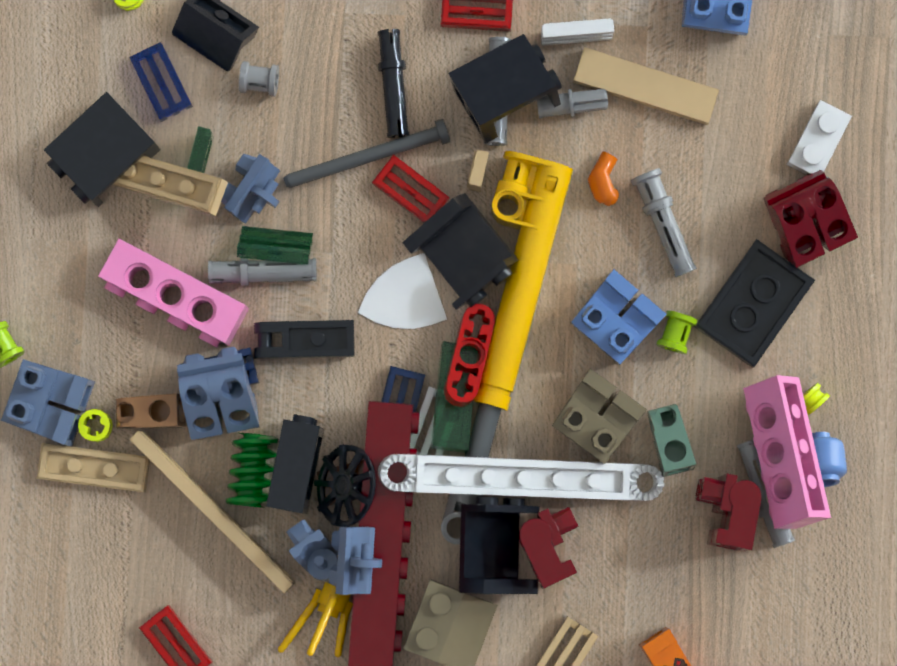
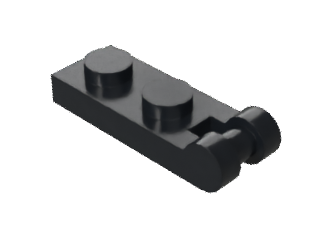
[254,320,355,359]

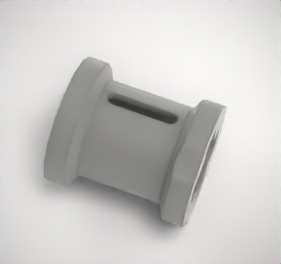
[239,61,279,97]

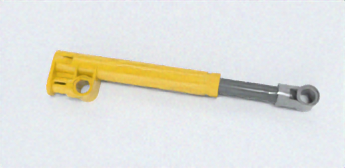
[441,151,573,544]

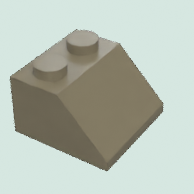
[404,579,498,666]

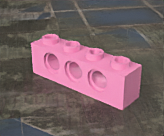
[98,239,249,348]
[743,375,831,529]

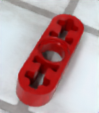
[444,304,495,407]

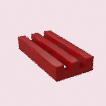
[441,0,513,32]
[372,154,450,223]
[139,605,213,666]

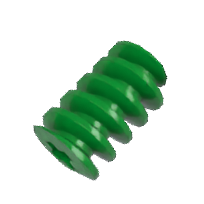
[226,432,279,508]

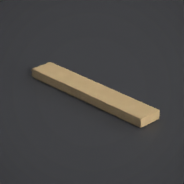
[129,431,295,593]

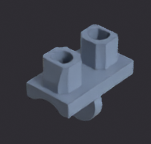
[221,154,280,224]
[286,520,338,581]
[329,526,382,595]

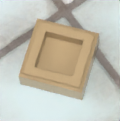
[467,149,489,192]

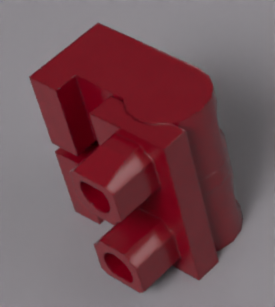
[763,170,858,268]
[695,473,761,552]
[519,507,579,589]

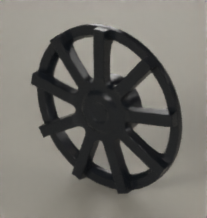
[314,444,376,527]

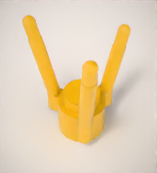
[278,582,353,657]

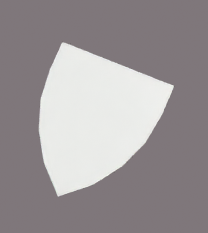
[358,253,447,329]

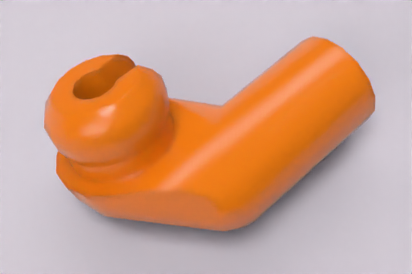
[588,151,619,206]

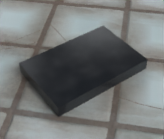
[694,239,815,368]

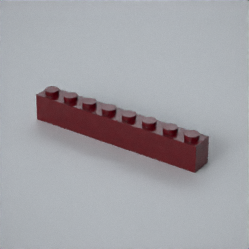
[348,401,420,666]

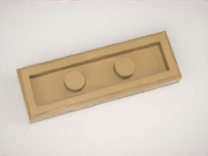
[36,443,150,492]

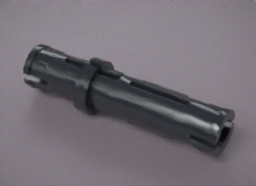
[378,29,409,138]

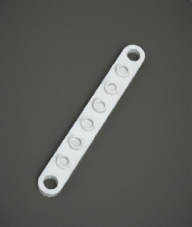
[378,454,664,501]

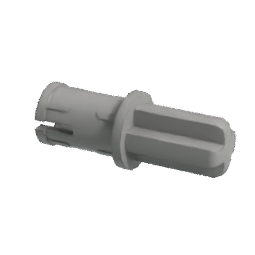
[537,89,608,119]

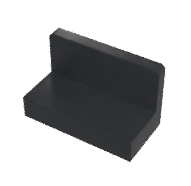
[172,0,259,71]

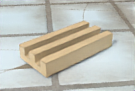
[536,616,598,666]

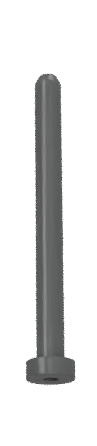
[283,119,451,188]

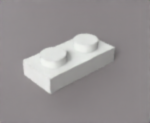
[786,100,852,175]

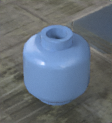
[812,432,847,487]

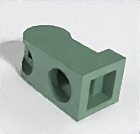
[647,404,696,477]

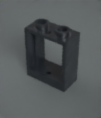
[266,414,324,514]

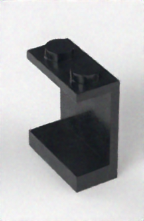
[448,34,562,144]
[44,92,161,207]
[402,193,519,310]
[459,497,540,594]

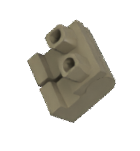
[552,368,647,464]

